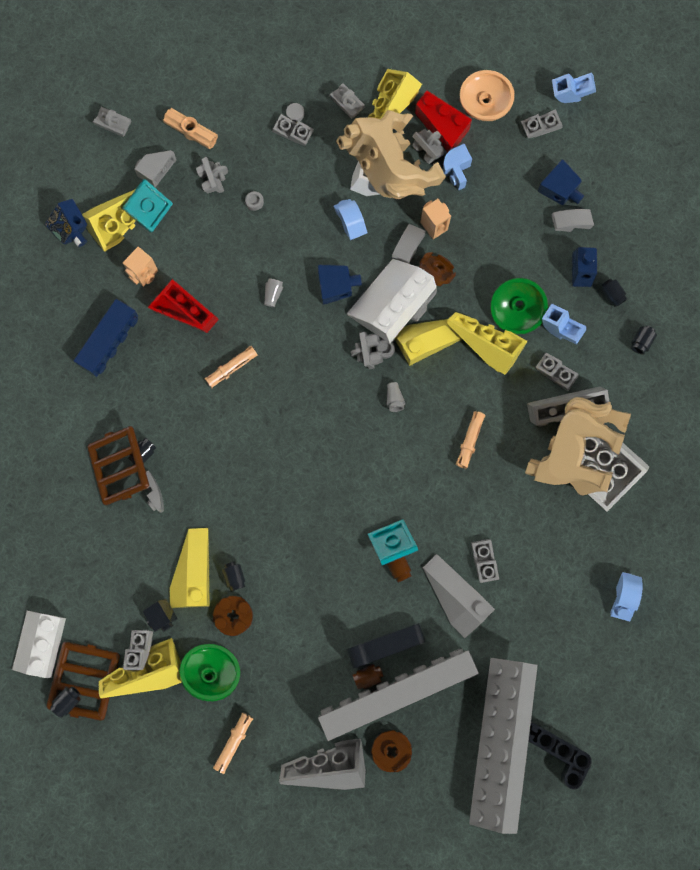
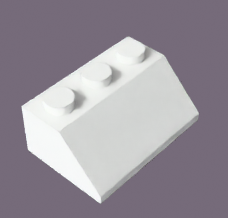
[12,611,66,678]

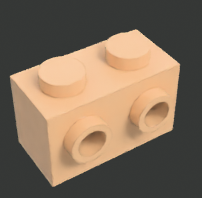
[420,199,451,239]
[123,247,158,287]

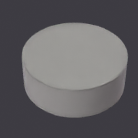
[286,103,304,123]
[245,191,264,211]
[376,339,395,359]

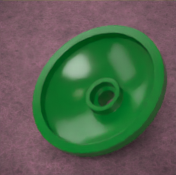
[491,278,548,334]
[179,644,240,701]

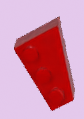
[415,91,472,153]
[148,279,219,333]

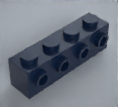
[74,299,138,377]

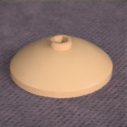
[460,70,514,121]

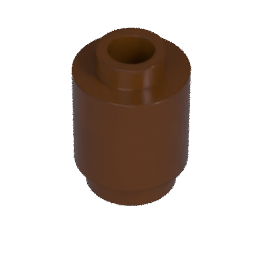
[387,556,412,583]
[353,663,384,690]

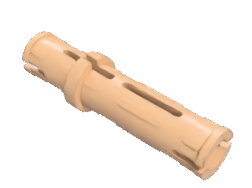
[205,346,258,388]
[456,411,485,469]
[213,712,254,774]

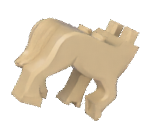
[336,110,446,199]
[525,397,631,495]

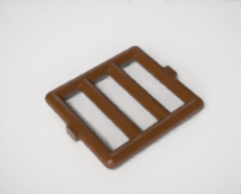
[87,426,149,505]
[46,642,120,721]

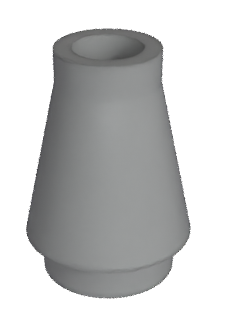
[264,279,284,307]
[387,382,405,412]

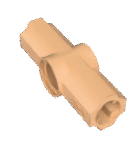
[163,108,218,149]

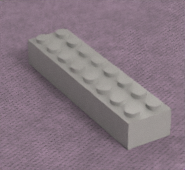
[318,649,479,741]
[469,658,538,834]

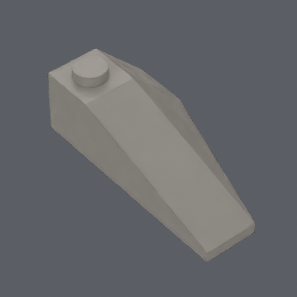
[423,554,495,638]
[279,739,366,790]

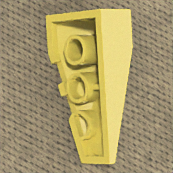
[368,69,422,119]
[82,189,136,251]
[447,312,527,375]
[395,319,462,366]
[170,528,210,608]
[98,638,181,698]

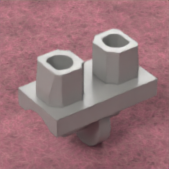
[330,84,365,119]
[93,107,131,137]
[412,129,446,164]
[196,157,228,194]
[351,332,383,369]

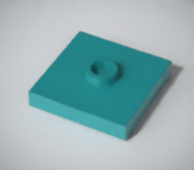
[122,179,173,232]
[368,519,418,565]

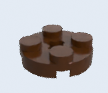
[419,252,456,286]
[213,596,253,636]
[372,730,412,772]

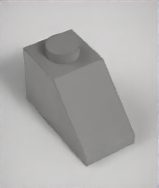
[134,150,176,187]

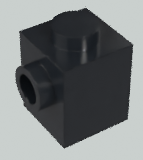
[143,599,178,632]

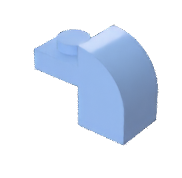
[552,73,596,103]
[443,144,472,190]
[334,199,367,240]
[542,304,586,345]
[611,572,643,622]

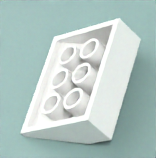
[347,259,436,343]
[581,437,649,511]

